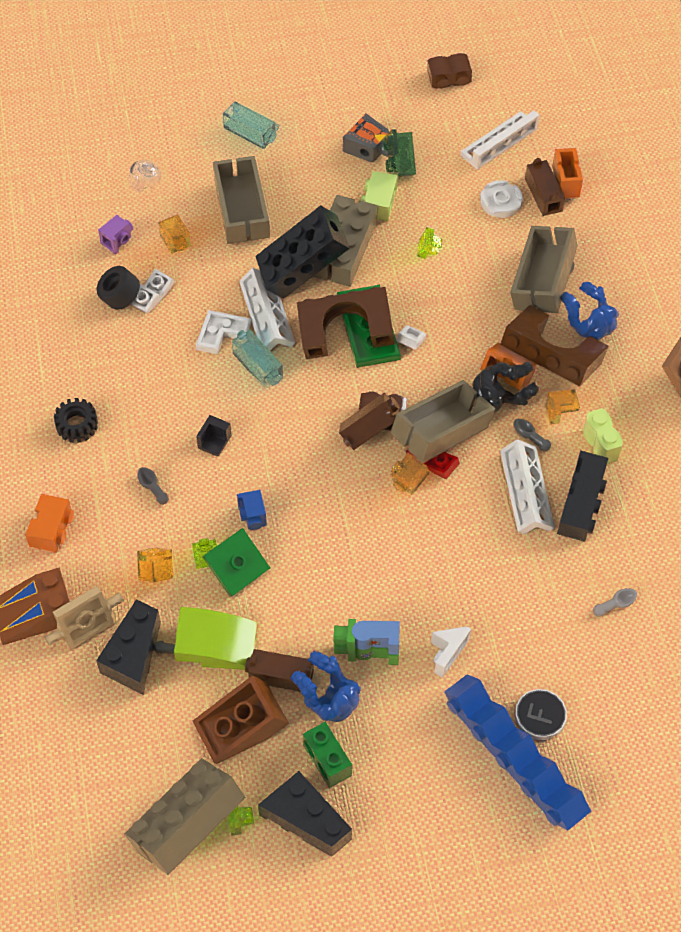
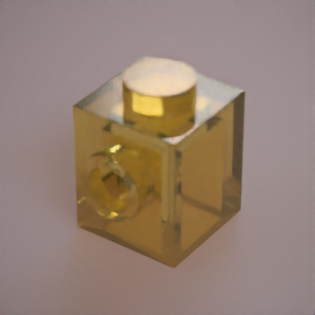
[158,214,191,254]
[390,453,430,495]

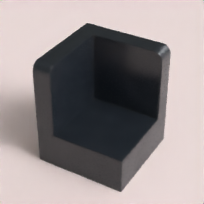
[196,415,232,457]

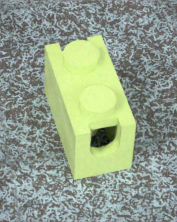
[361,171,398,221]

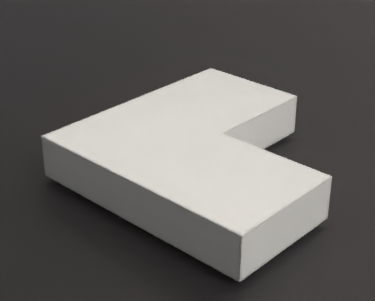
[196,310,252,354]

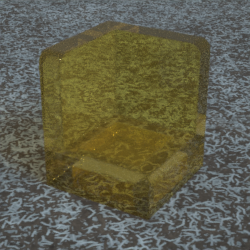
[545,389,580,424]
[137,547,173,582]

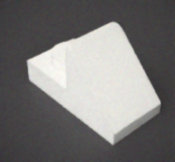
[431,626,471,678]

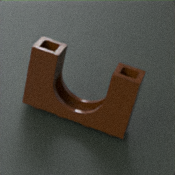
[297,287,395,360]
[500,305,609,387]

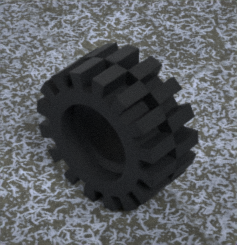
[54,398,98,443]

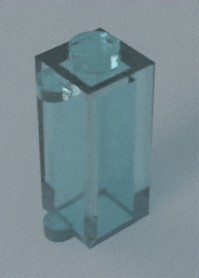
[223,101,279,149]
[232,330,283,389]

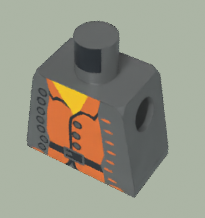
[343,113,395,162]

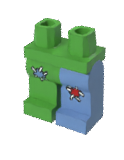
[333,619,400,665]

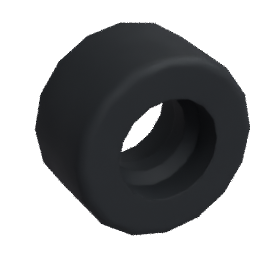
[96,265,140,310]

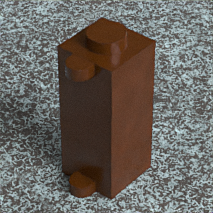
[525,158,565,216]
[339,392,400,450]
[245,649,314,692]

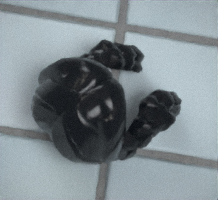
[472,362,539,413]

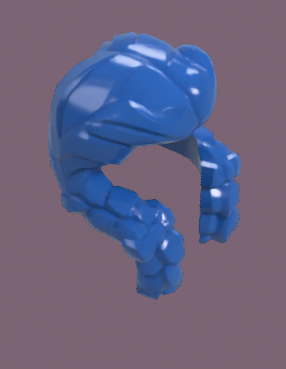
[560,282,619,340]
[291,651,361,722]

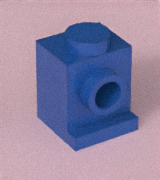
[237,490,267,530]

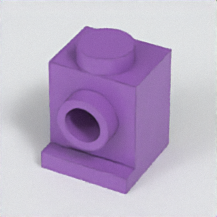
[98,215,133,255]

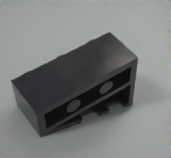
[557,450,608,542]
[96,599,161,695]
[258,771,352,857]

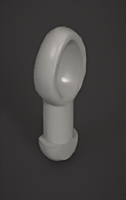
[593,588,637,617]

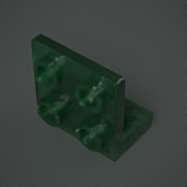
[383,129,416,177]

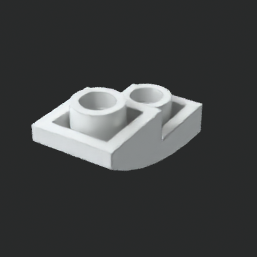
[131,269,175,313]

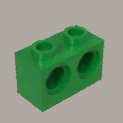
[303,721,352,788]

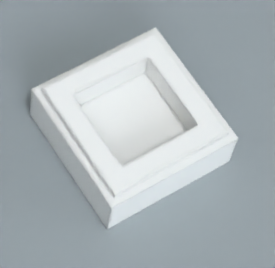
[396,325,427,350]

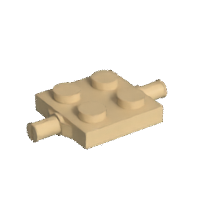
[44,586,124,650]

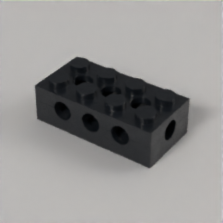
[255,205,350,299]

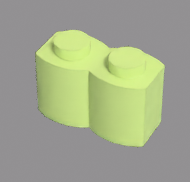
[583,408,623,464]

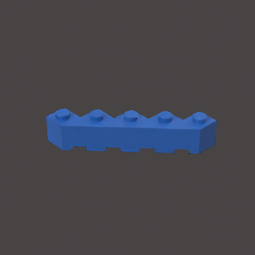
[444,674,592,831]

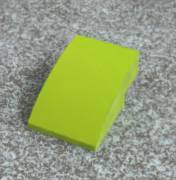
[174,607,257,670]

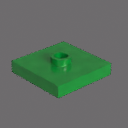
[202,528,270,597]

